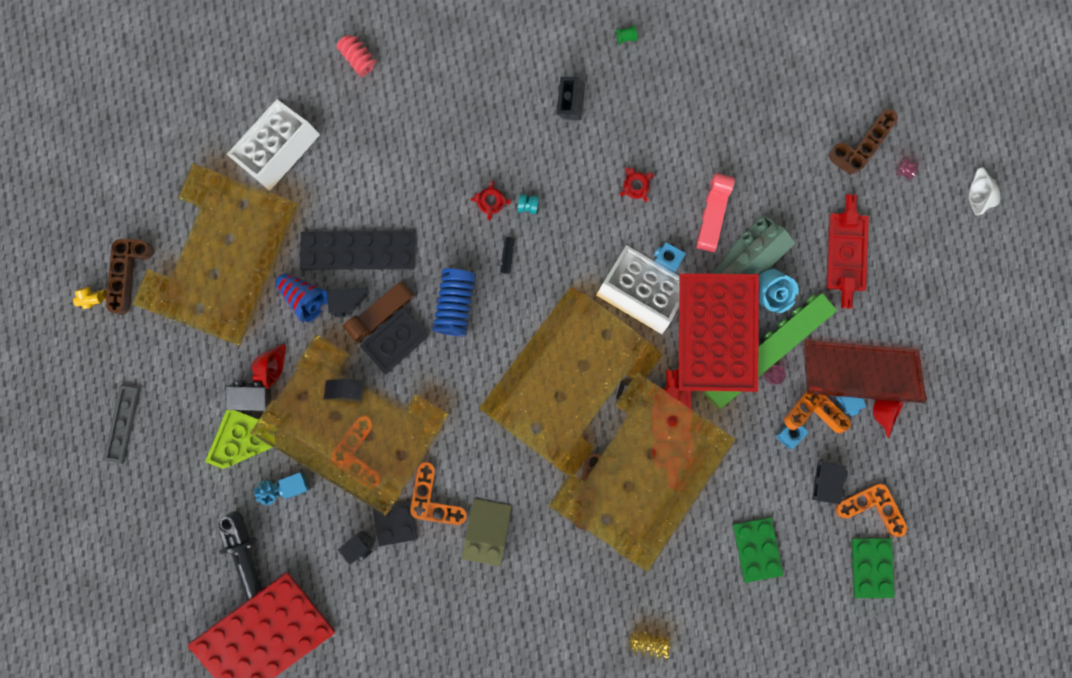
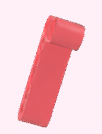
[696,173,735,253]

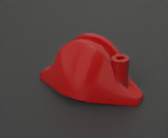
[252,344,287,388]
[873,391,909,438]

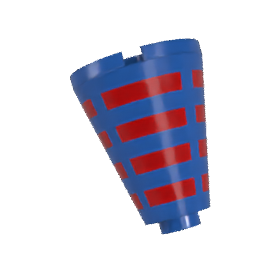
[276,273,328,323]

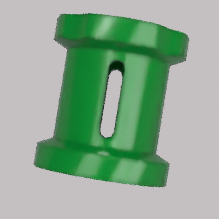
[615,25,637,45]

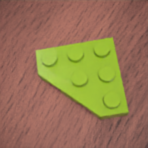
[205,410,283,469]

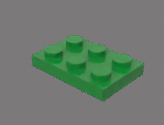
[732,517,783,583]
[851,538,894,598]

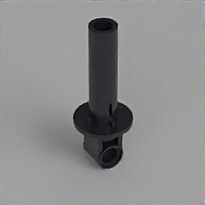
[218,511,262,601]

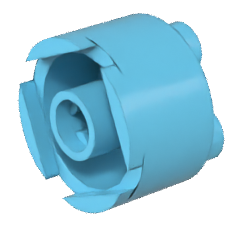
[759,269,799,313]

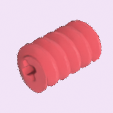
[337,35,377,77]

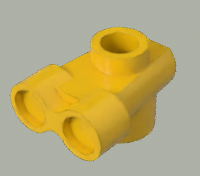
[73,287,107,309]

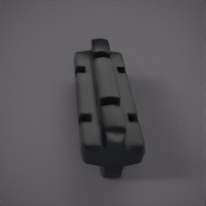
[500,237,515,274]

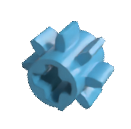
[254,480,279,505]

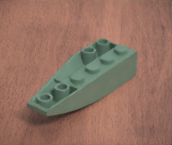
[713,215,795,275]

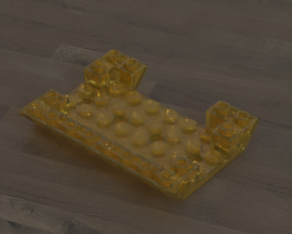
[132,163,300,346]
[479,287,663,478]
[250,334,449,516]
[548,372,736,572]

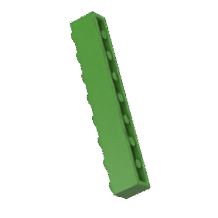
[703,293,837,409]

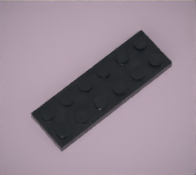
[300,231,415,270]

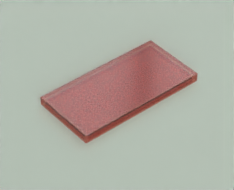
[803,340,927,403]

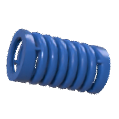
[432,268,476,337]

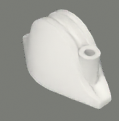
[969,167,1001,216]

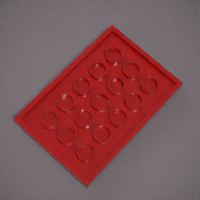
[678,273,759,392]
[187,571,335,678]

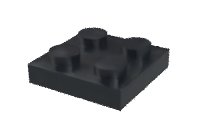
[372,501,418,547]

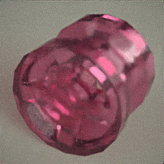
[896,158,919,181]
[764,365,786,385]

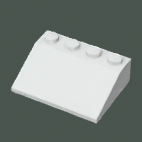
[227,99,320,191]
[596,245,679,334]

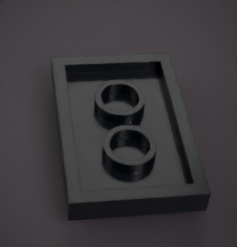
[360,308,429,375]

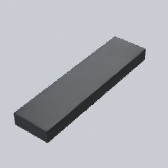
[103,384,140,464]

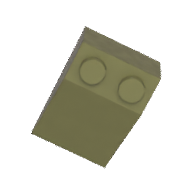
[462,499,511,566]

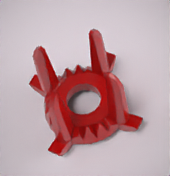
[619,167,654,202]
[471,181,511,220]

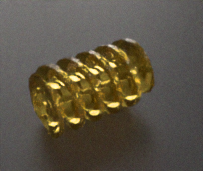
[627,629,670,662]

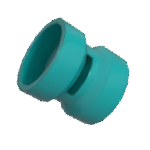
[518,193,539,215]

